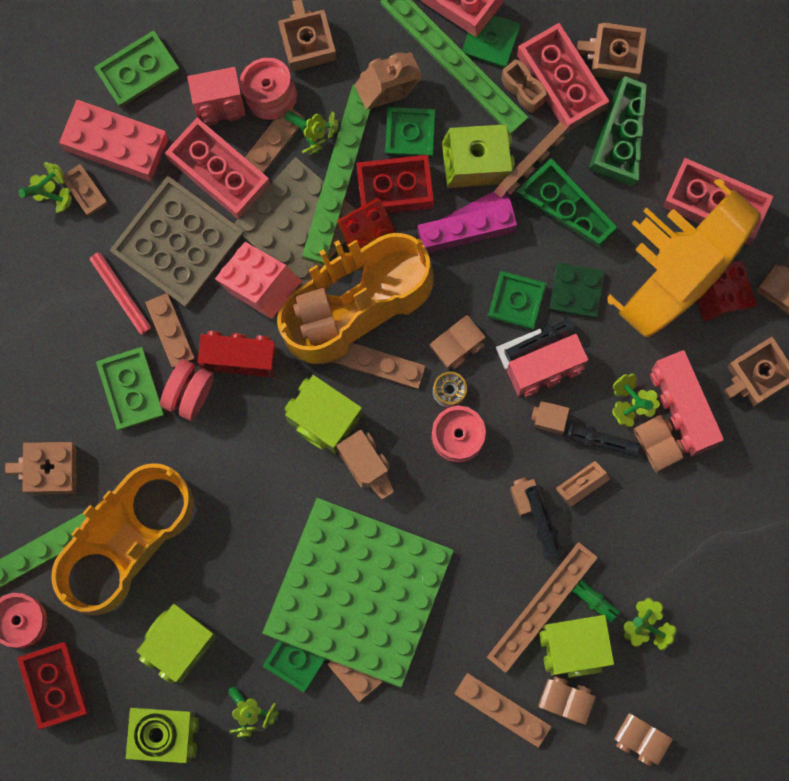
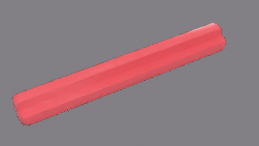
[90,252,151,335]

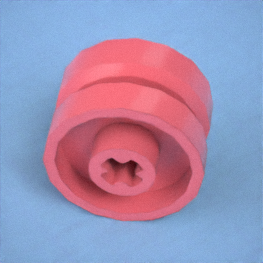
[239,58,298,120]
[160,359,214,422]
[431,406,486,464]
[0,593,48,649]

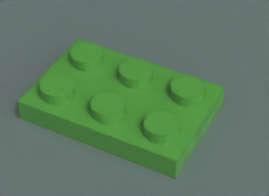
[94,30,180,108]
[96,347,164,431]

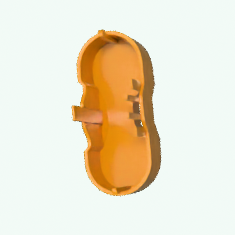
[608,179,761,338]
[277,233,434,364]

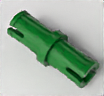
[572,579,620,623]

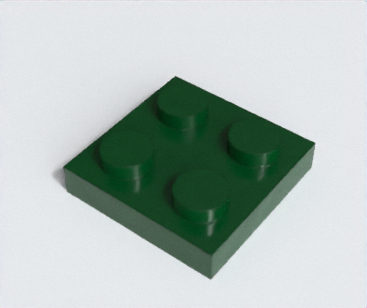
[549,263,605,319]

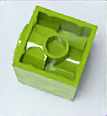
[442,124,515,188]
[284,375,363,454]
[136,604,217,684]
[539,615,614,678]
[126,708,199,763]

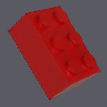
[356,155,434,213]
[198,331,277,378]
[17,642,91,730]

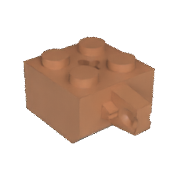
[278,0,336,72]
[576,23,646,81]
[354,52,421,110]
[724,337,789,407]
[336,430,394,500]
[5,442,77,495]

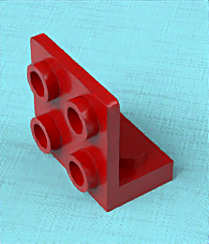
[337,198,396,253]
[697,261,757,321]

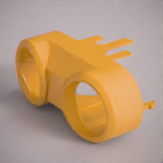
[52,464,194,615]

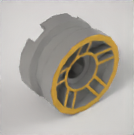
[432,372,467,408]

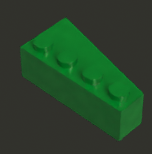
[588,76,647,186]
[516,158,617,248]

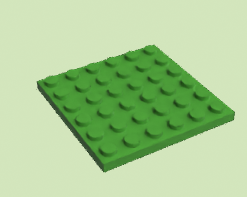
[262,498,454,688]

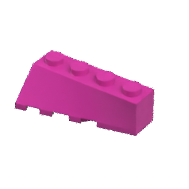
[417,191,517,253]

